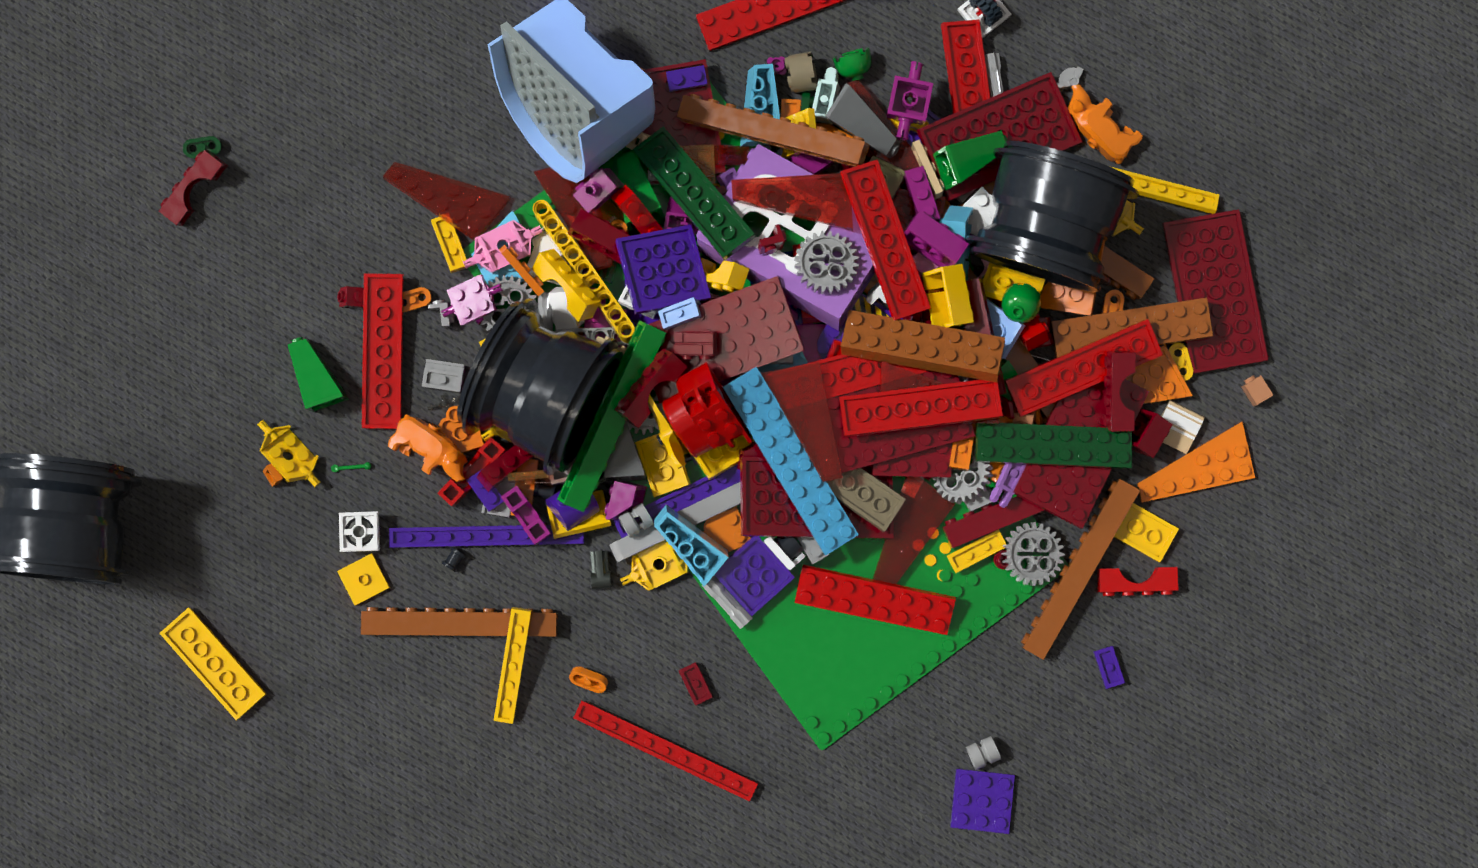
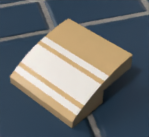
[1161,400,1205,454]

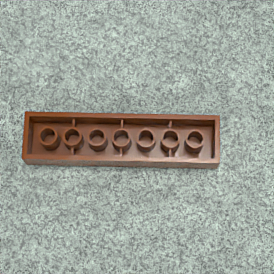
[1051,298,1213,358]
[841,310,1005,383]

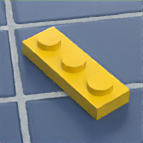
[431,213,467,273]
[946,529,1006,573]

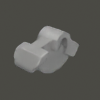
[1056,67,1084,92]

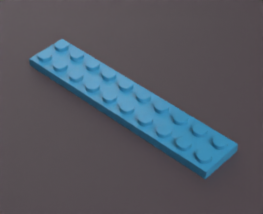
[722,367,859,556]

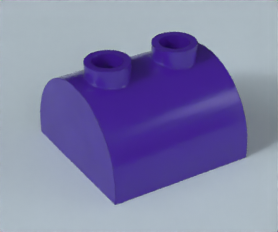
[546,491,600,531]

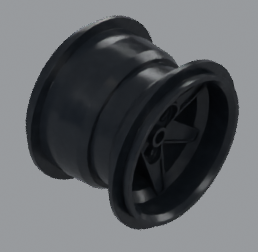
[965,141,1139,293]
[457,298,623,475]
[0,453,142,585]

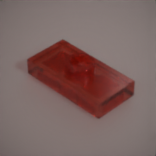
[714,145,749,166]

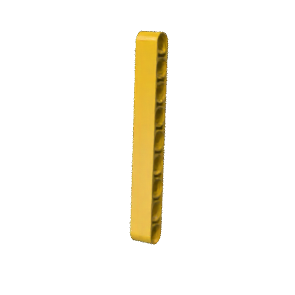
[533,200,635,343]

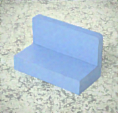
[658,297,701,330]

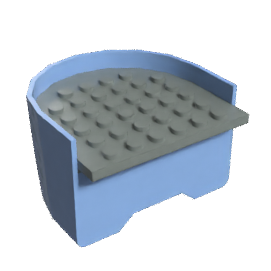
[488,0,655,183]

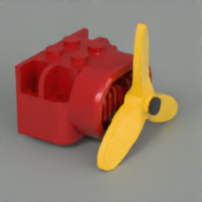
[648,362,752,469]

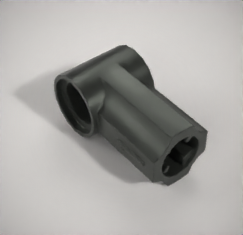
[591,550,612,590]

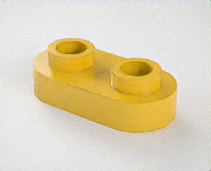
[1169,343,1193,381]

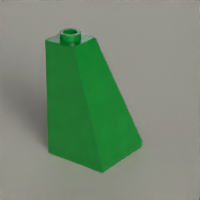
[933,130,1007,191]
[616,151,665,236]
[288,337,349,412]

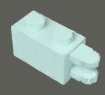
[812,67,840,124]

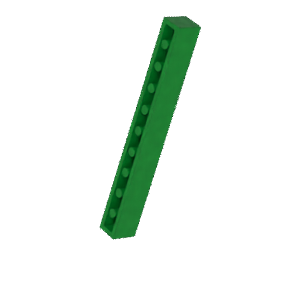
[557,320,666,512]

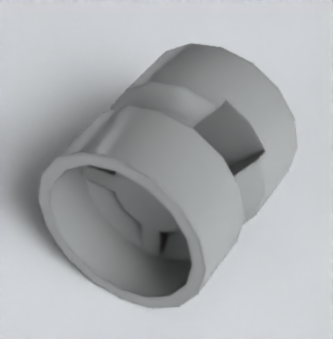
[618,503,654,538]
[966,736,1001,770]

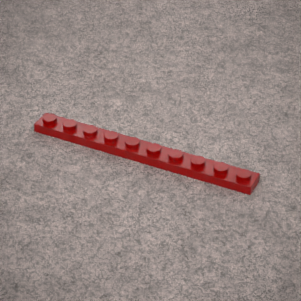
[573,700,758,802]

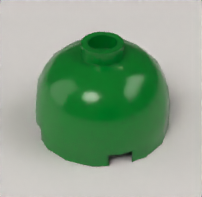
[832,47,872,81]
[1001,283,1041,323]

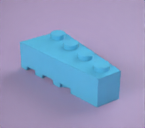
[740,64,780,147]
[939,205,973,281]
[654,505,729,587]

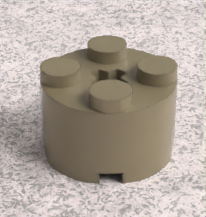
[785,51,818,93]

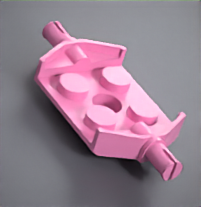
[463,220,543,274]

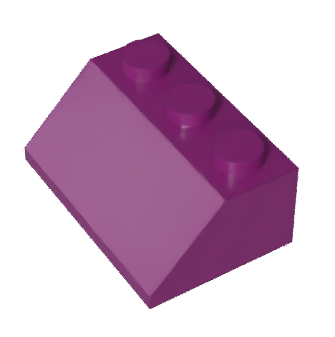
[904,210,969,267]

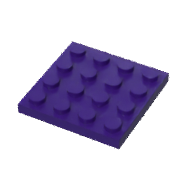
[615,225,711,315]

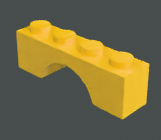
[532,248,601,322]
[700,257,749,293]

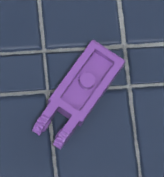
[990,463,1027,508]

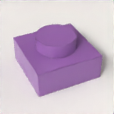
[716,167,738,191]

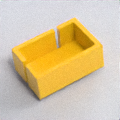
[922,264,974,328]

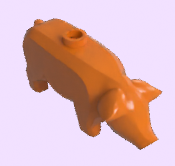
[1067,85,1143,164]
[388,414,468,482]

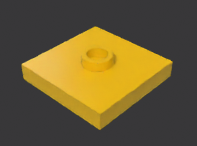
[337,553,390,606]

